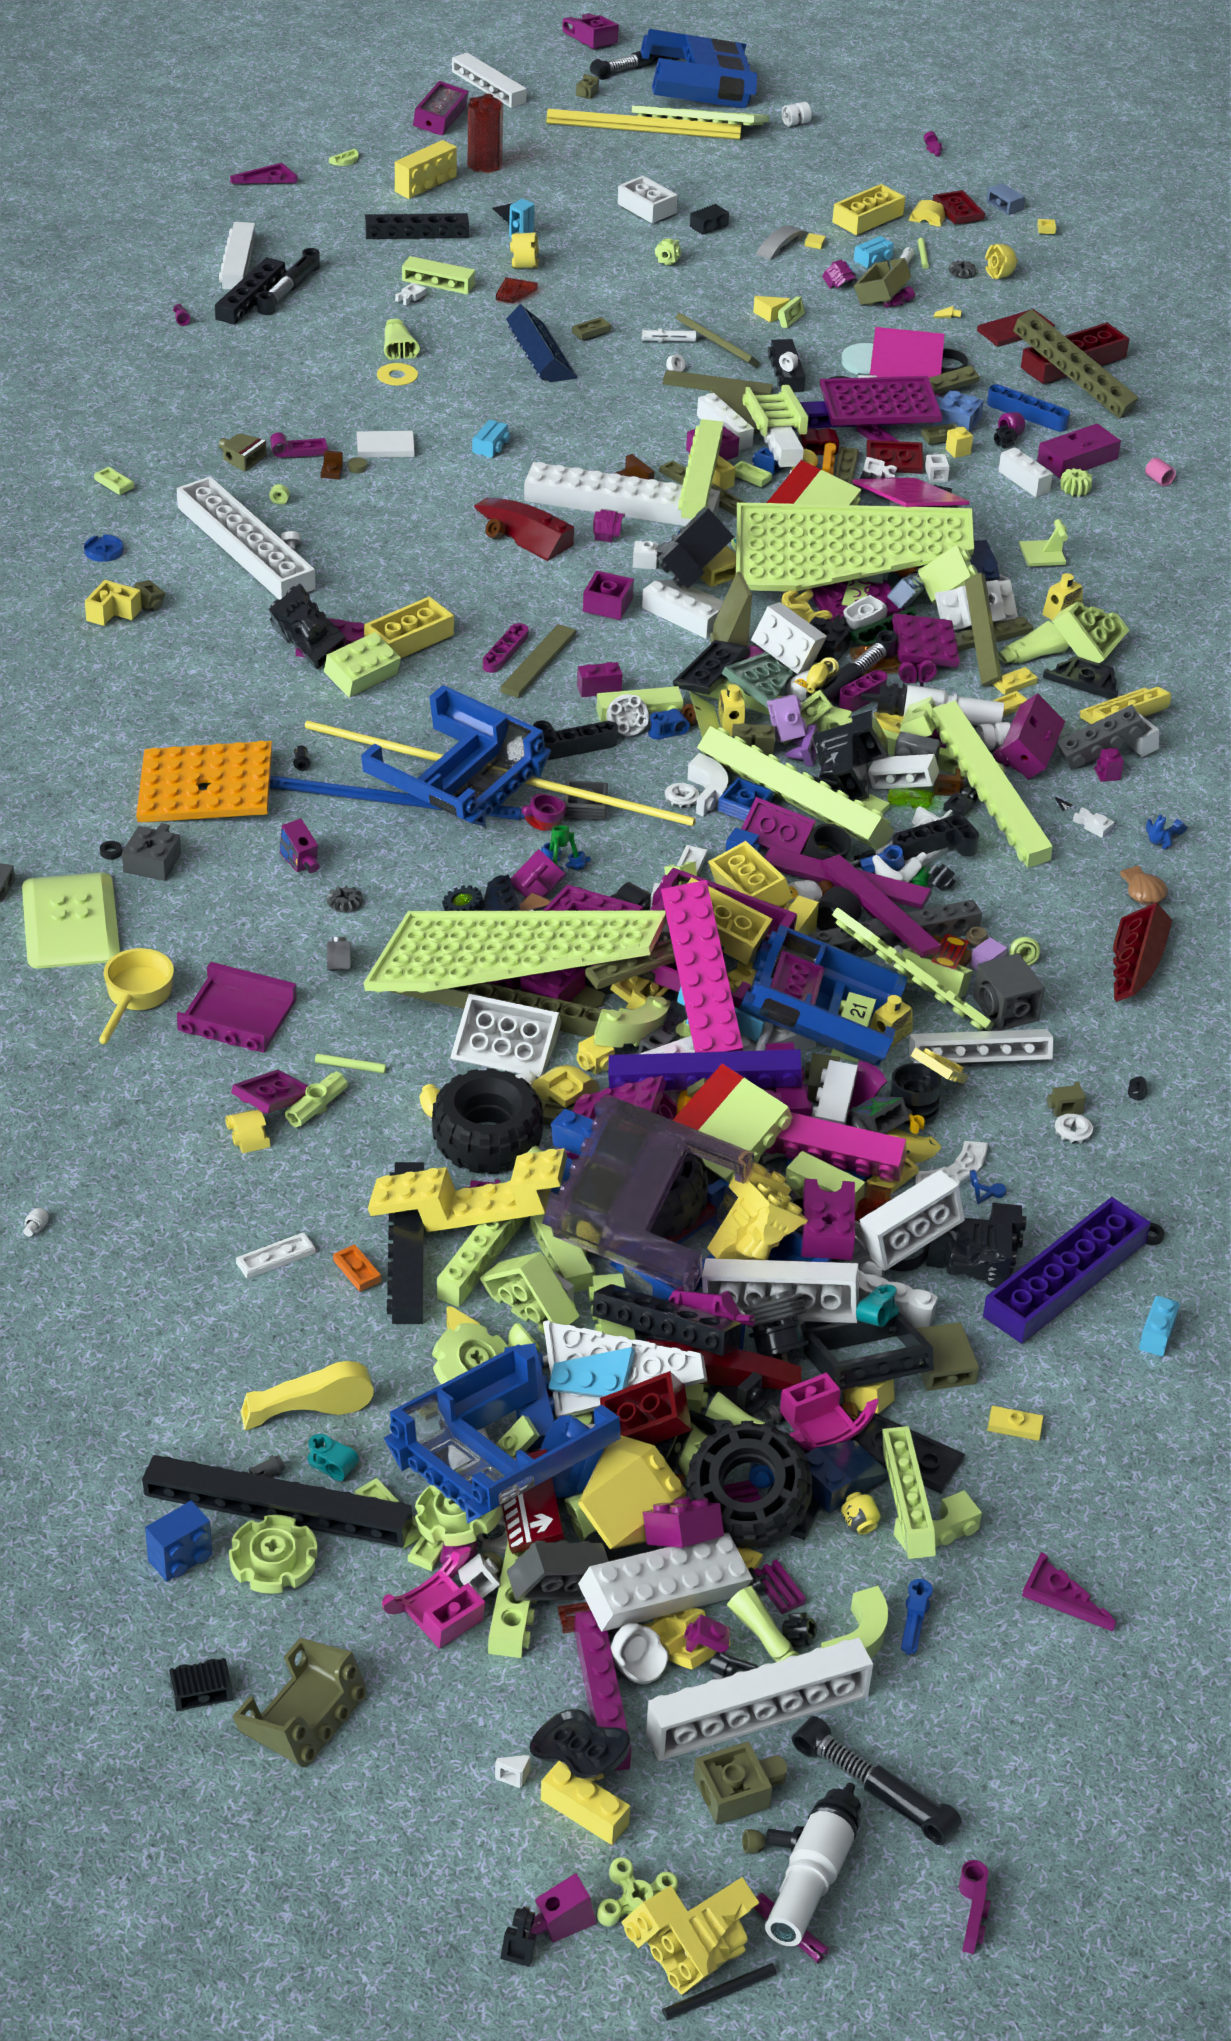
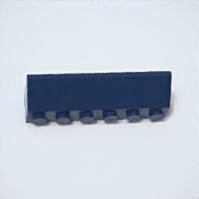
[506,304,578,382]

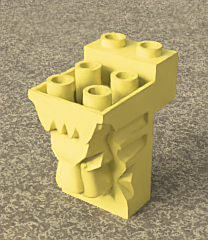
[707,1162,808,1260]
[622,1877,759,1995]

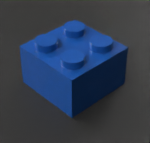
[145,1500,212,1582]

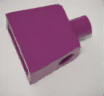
[527,1873,597,1942]

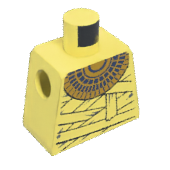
[1042,573,1083,620]
[718,684,745,736]
[870,995,913,1049]

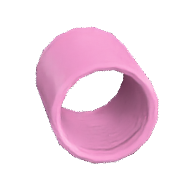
[1145,457,1176,486]

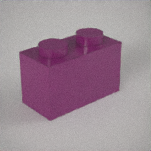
[577,662,623,698]

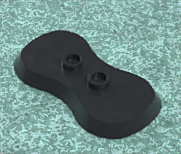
[529,1709,630,1781]

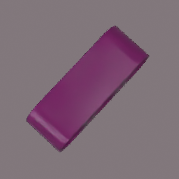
[839,670,888,712]

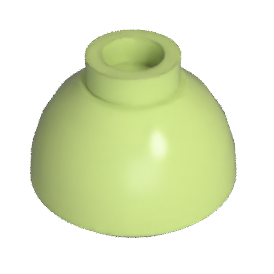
[1009,937,1040,966]
[507,1323,540,1352]

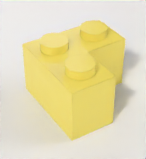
[85,580,142,626]

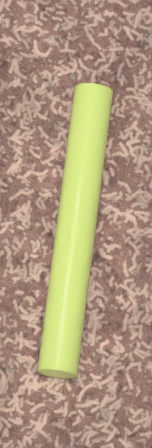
[918,238,929,269]
[315,1054,386,1074]

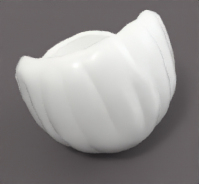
[611,1623,669,1684]

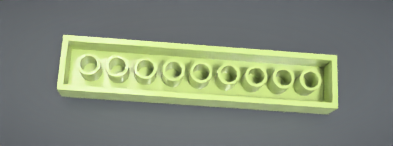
[697,726,895,850]

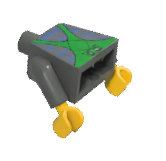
[850,1097,925,1134]

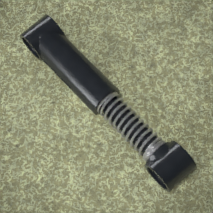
[590,51,680,80]
[257,248,320,315]
[806,630,897,703]
[792,1716,962,1846]

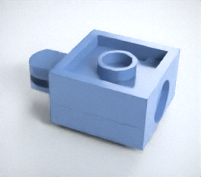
[934,390,984,432]

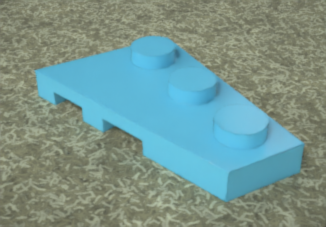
[548,1347,635,1398]

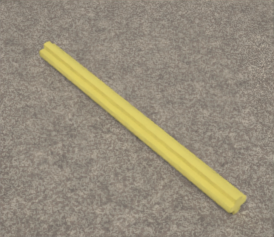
[546,109,741,140]

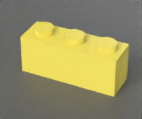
[541,1761,630,1845]

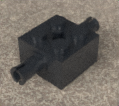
[810,615,852,665]

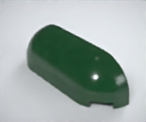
[850,606,917,647]

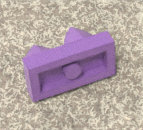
[785,724,819,767]

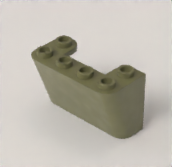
[232,1638,367,1767]

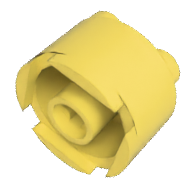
[510,232,539,269]

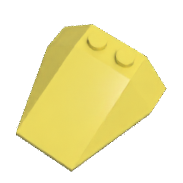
[578,1436,686,1549]

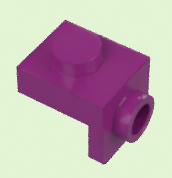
[684,1614,730,1653]

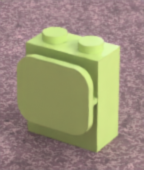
[918,545,978,606]

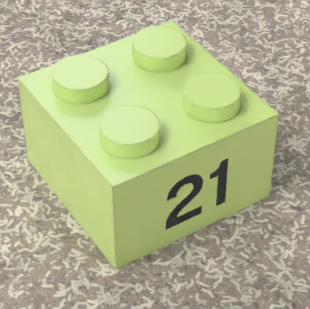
[831,992,876,1062]

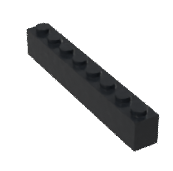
[387,1162,424,1324]

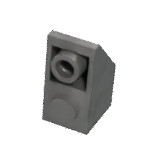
[327,937,351,970]

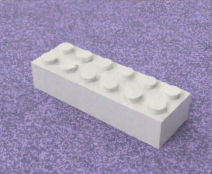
[702,1258,859,1323]
[578,1533,753,1632]

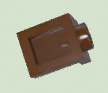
[320,450,343,480]
[933,768,964,796]

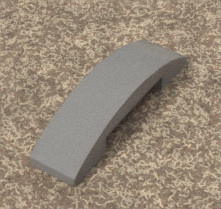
[756,225,808,260]

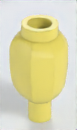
[806,662,829,693]
[419,1084,440,1118]

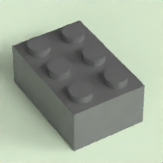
[507,1541,609,1601]

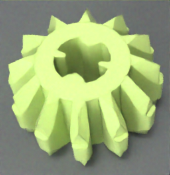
[1060,468,1092,497]

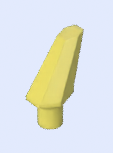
[933,306,962,318]

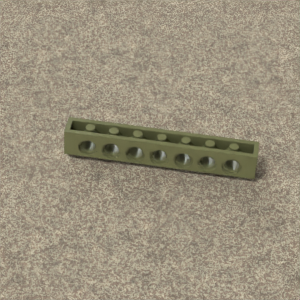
[1013,309,1139,419]

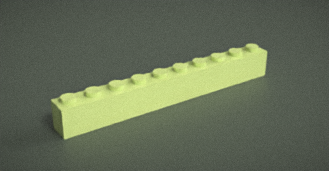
[931,701,1053,868]

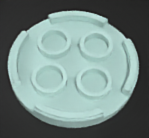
[841,343,873,375]

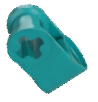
[856,1284,899,1327]
[307,1434,359,1481]

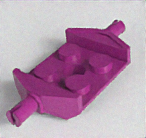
[669,1287,755,1326]

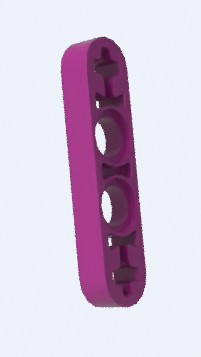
[482,623,529,673]

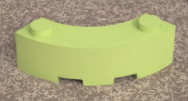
[594,995,670,1047]

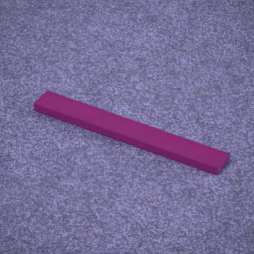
[764,847,932,910]
[821,854,941,958]

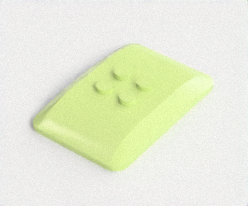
[22,872,120,968]

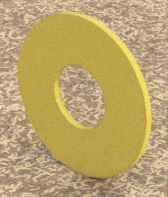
[377,363,418,386]

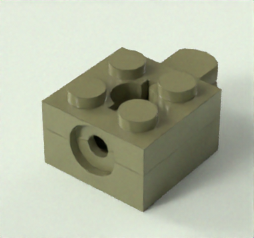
[693,1741,787,1825]

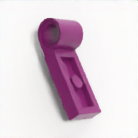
[270,432,328,457]
[958,1860,991,1954]

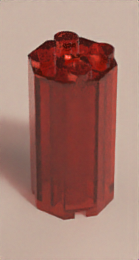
[467,93,504,173]

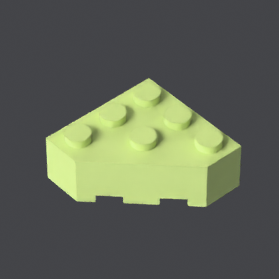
[1052,602,1129,663]
[480,1252,580,1334]

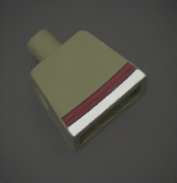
[219,433,267,472]

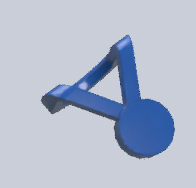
[969,1169,1006,1204]

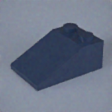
[970,540,1000,582]
[805,1440,889,1514]

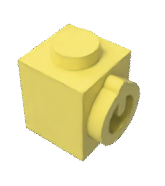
[576,1035,615,1075]

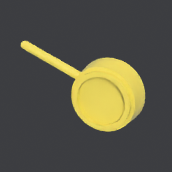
[99,948,174,1044]

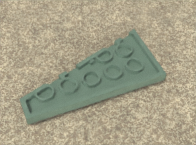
[722,652,794,708]

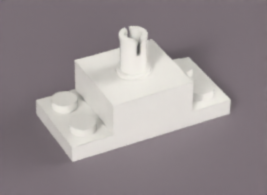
[935,580,1018,631]

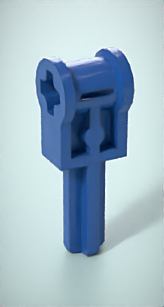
[901,1579,933,1655]

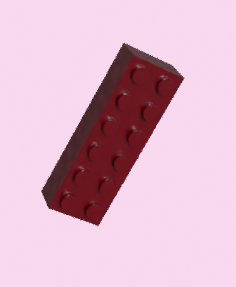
[1021,322,1130,384]

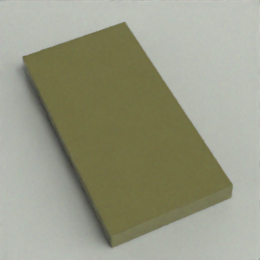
[710,381,760,435]

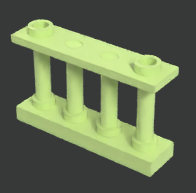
[743,385,808,436]

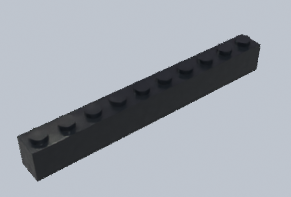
[142,1455,413,1548]

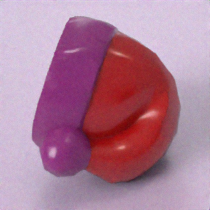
[522,794,567,831]

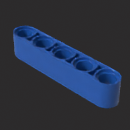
[987,384,1070,432]

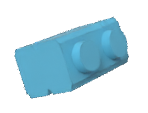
[509,199,534,237]
[854,236,894,268]
[472,419,510,458]
[1139,1296,1180,1356]

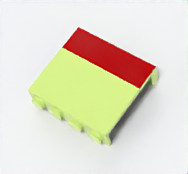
[766,460,861,505]
[660,1064,793,1184]

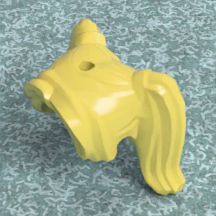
[782,588,833,623]

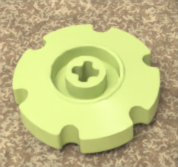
[432,1323,508,1384]
[415,1473,503,1546]
[229,1515,318,1594]

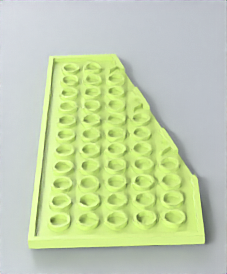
[736,502,974,591]
[363,911,667,993]

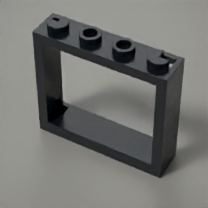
[802,1312,934,1390]

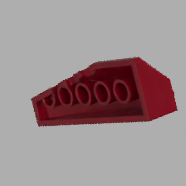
[474,497,574,561]
[1113,902,1172,1002]
[646,1338,802,1389]

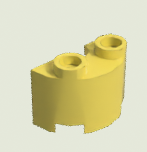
[908,200,945,227]
[225,1110,270,1154]

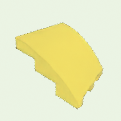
[639,1608,731,1670]

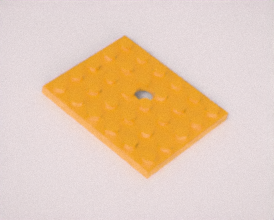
[136,741,273,822]

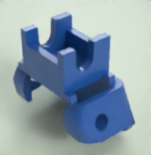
[540,1415,604,1498]

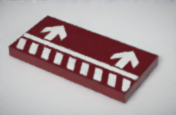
[497,1448,565,1554]

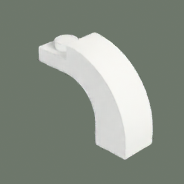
[687,753,728,817]

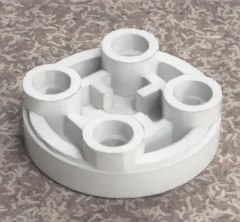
[606,694,649,737]

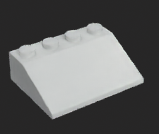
[642,580,724,638]
[450,994,562,1078]

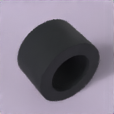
[804,823,851,860]
[817,887,862,931]

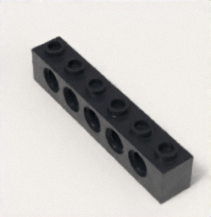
[365,213,469,239]
[215,257,286,325]
[592,1284,741,1356]

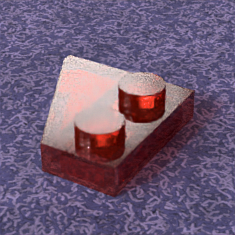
[496,277,538,303]

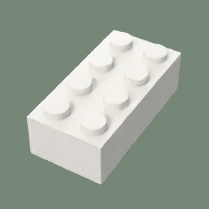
[860,1170,965,1271]

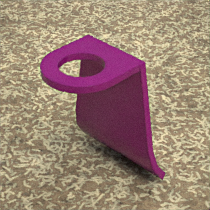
[847,1061,887,1117]

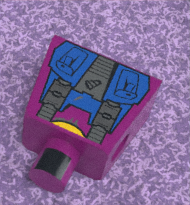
[279,818,320,873]

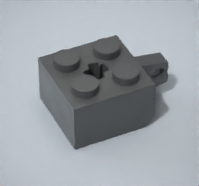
[122,823,181,881]

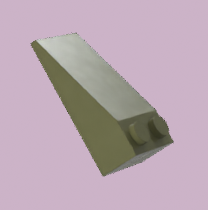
[710,572,752,646]

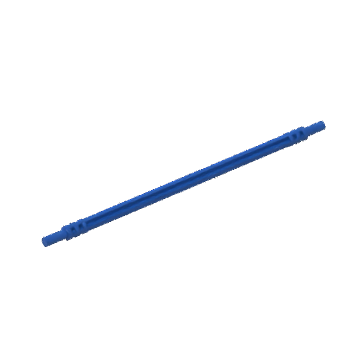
[270,776,525,820]

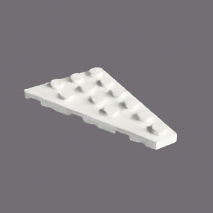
[543,1321,707,1418]

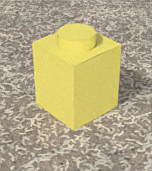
[945,427,973,458]

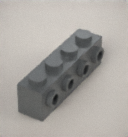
[1057,704,1147,770]

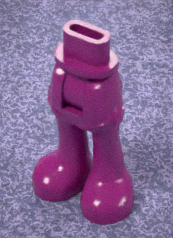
[896,651,937,684]

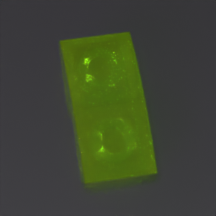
[887,788,935,809]

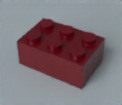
[600,1371,692,1445]

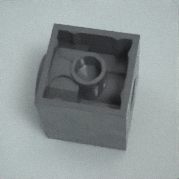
[973,953,1045,1031]

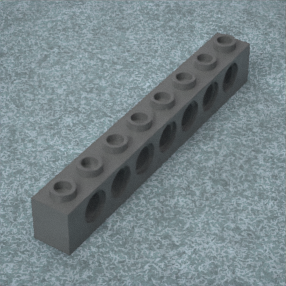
[807,899,982,963]

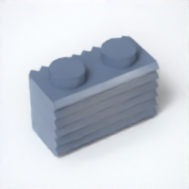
[987,183,1025,215]
[887,576,925,608]

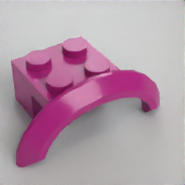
[780,1372,879,1453]
[382,1547,485,1649]

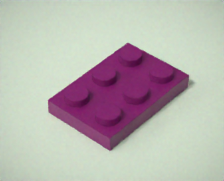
[741,797,816,855]
[231,1069,308,1113]

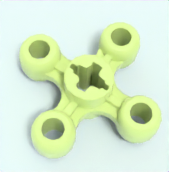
[597,1857,678,1927]

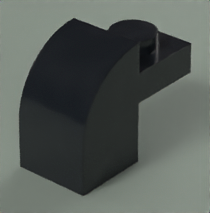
[720,1371,769,1417]

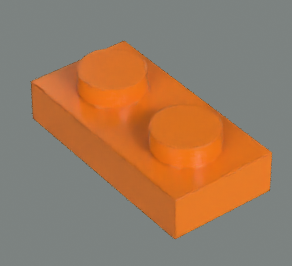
[333,1244,381,1292]

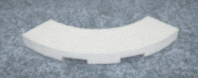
[915,1141,988,1186]

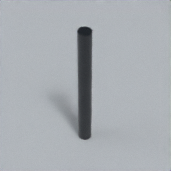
[662,1963,777,2020]

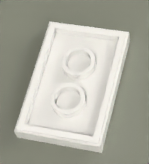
[356,431,414,458]

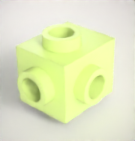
[655,238,681,265]

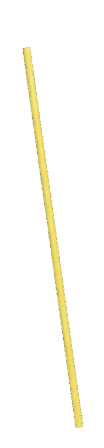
[305,720,696,826]

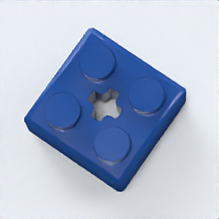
[717,778,775,822]

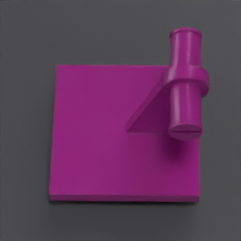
[510,849,566,898]

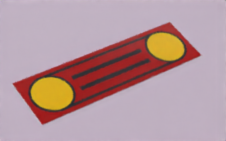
[931,934,969,970]

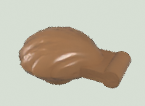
[1120,866,1168,906]

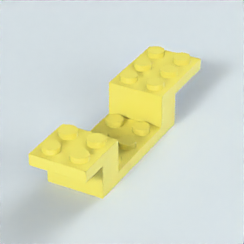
[368,1148,567,1232]

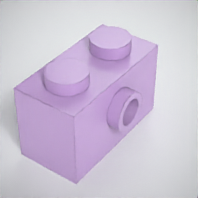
[767,695,806,742]

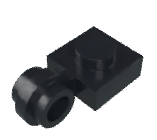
[943,787,978,816]
[500,1906,537,1967]

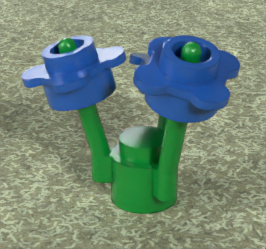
[541,825,591,877]

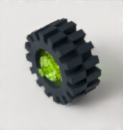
[442,885,484,911]

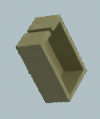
[854,257,911,305]

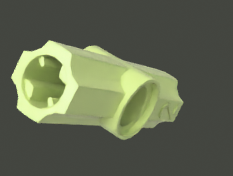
[285,1071,348,1128]

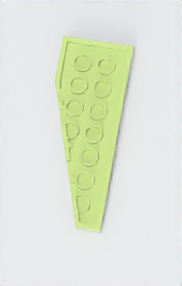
[632,106,769,126]
[832,907,995,1031]

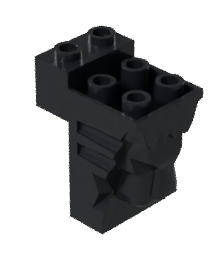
[654,507,735,589]
[269,583,348,669]
[813,710,888,801]
[927,1203,1027,1288]

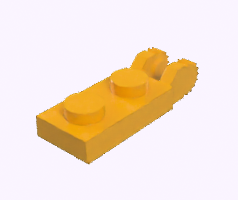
[822,443,836,475]

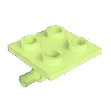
[1019,519,1068,567]

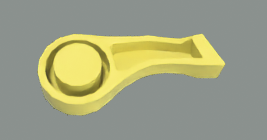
[241,1361,374,1431]

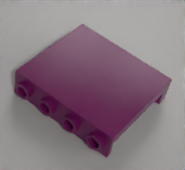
[177,962,297,1053]

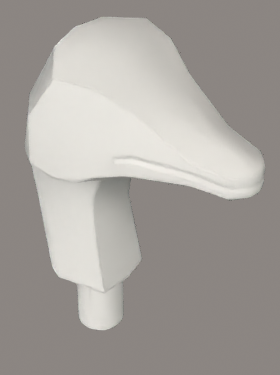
[872,852,928,883]

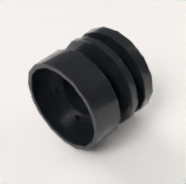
[890,1063,941,1125]

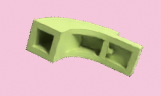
[821,1586,888,1659]

